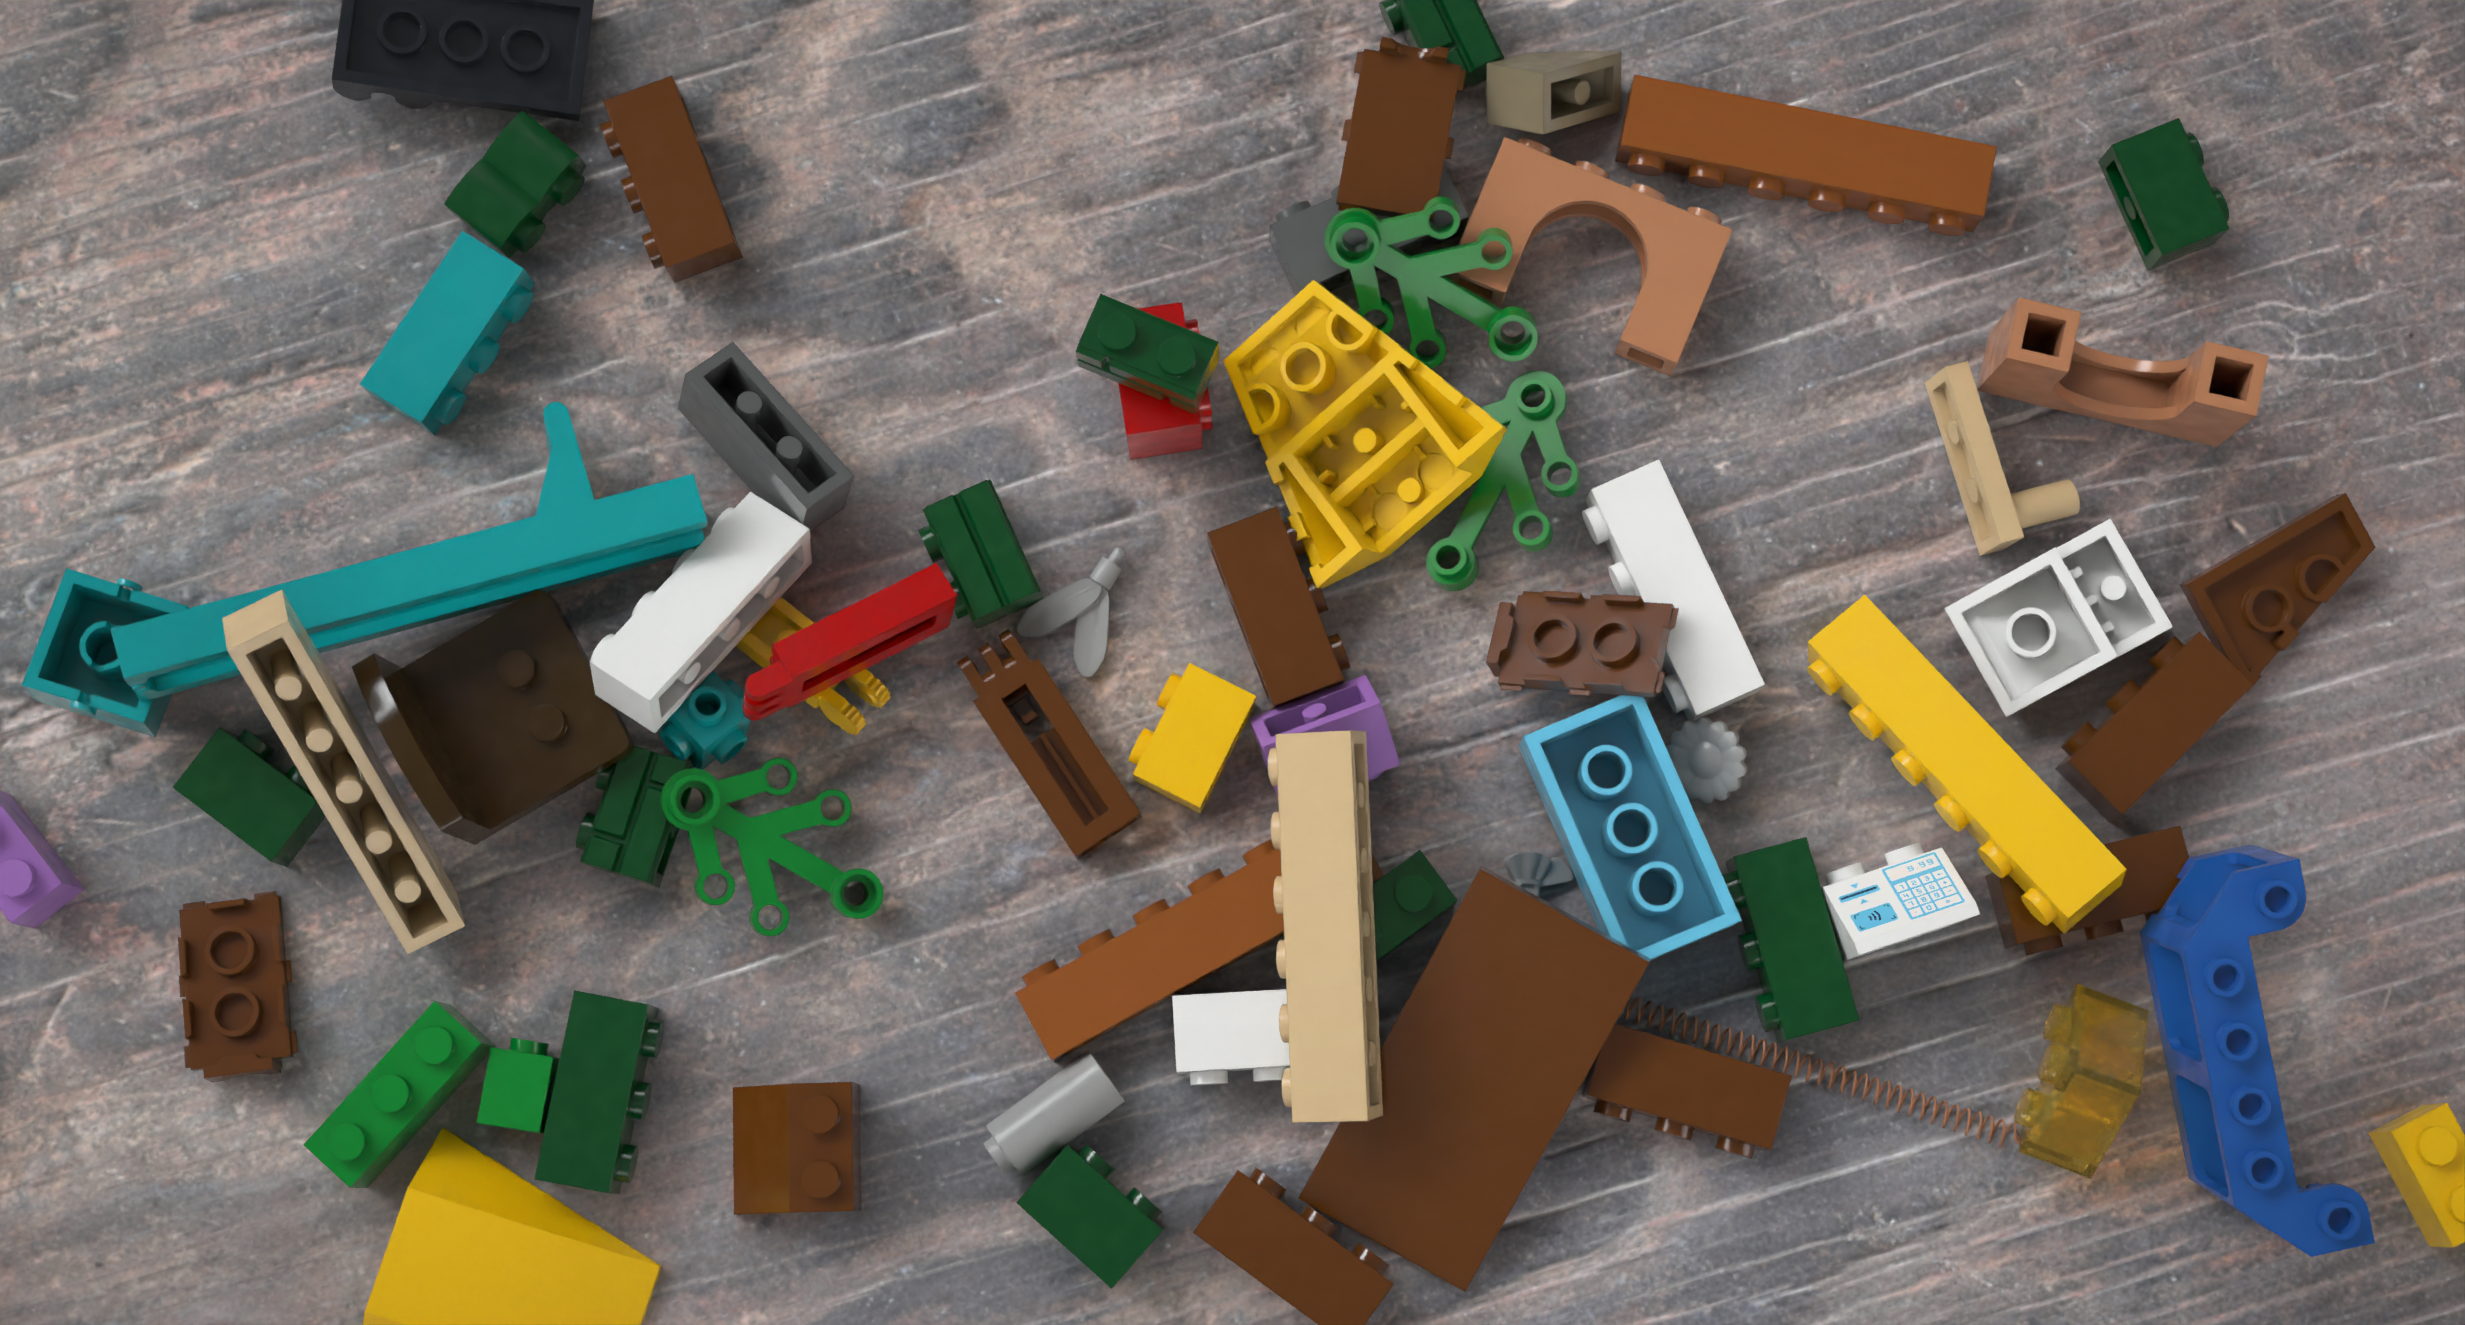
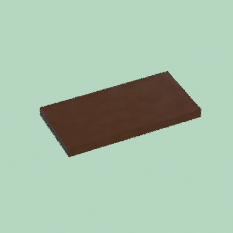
[1298,866,1650,1292]

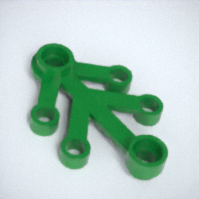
[1324,196,1538,368]
[1426,371,1581,591]
[660,758,884,936]

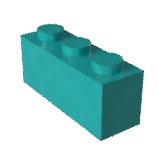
[360,231,535,435]

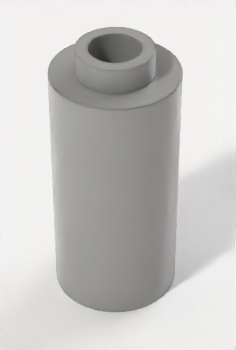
[983,1050,1125,1177]

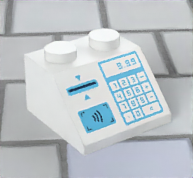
[1821,842,1980,962]

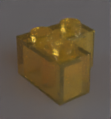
[2014,984,2149,1179]

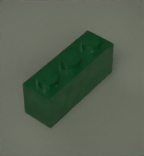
[1722,837,1859,1043]
[534,990,664,1194]

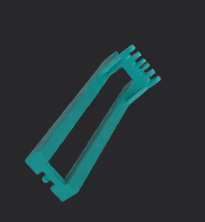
[110,402,707,702]

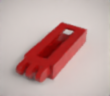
[742,563,957,721]

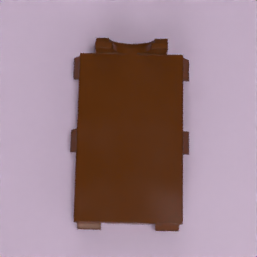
[1336,37,1466,221]
[1486,591,1679,697]
[178,891,298,1083]

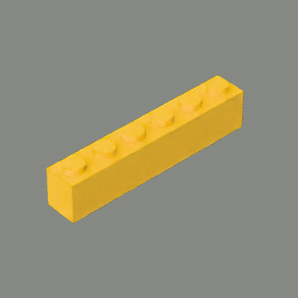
[1807,595,2127,933]

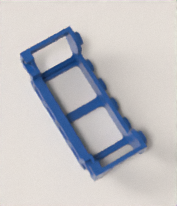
[2140,844,2375,1257]

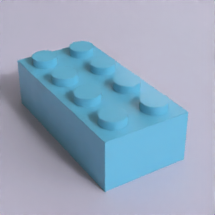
[1518,695,1742,961]

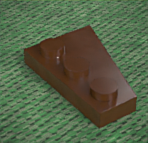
[2180,493,2376,693]

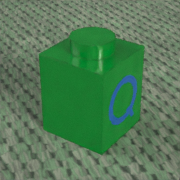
[477,1038,560,1133]

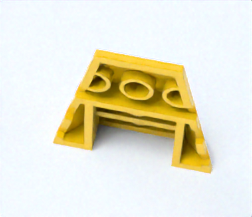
[1223,280,1507,589]
[363,1127,662,1325]

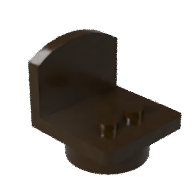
[352,590,634,845]

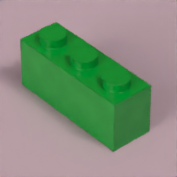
[303,1001,496,1188]

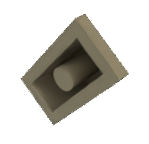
[1485,50,1622,134]

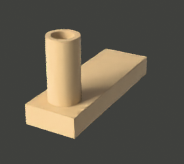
[1925,361,2080,556]

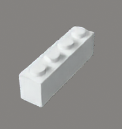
[1582,460,1765,721]
[590,492,812,733]

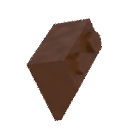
[733,1082,861,1215]

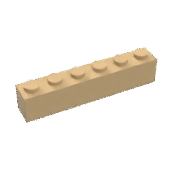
[222,590,465,954]
[1268,730,1383,1123]

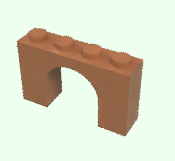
[1447,137,1732,377]
[1977,297,2269,447]

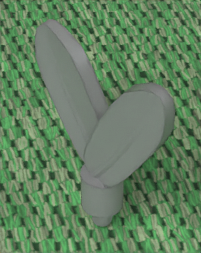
[1017,547,1125,678]

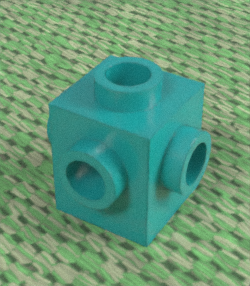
[660,671,750,770]

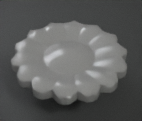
[1666,717,1747,804]

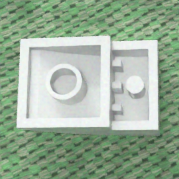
[1944,518,2173,717]

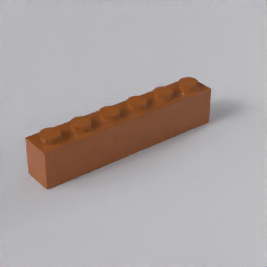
[1615,74,1997,236]
[1015,839,1384,1062]

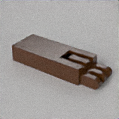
[956,628,1142,860]

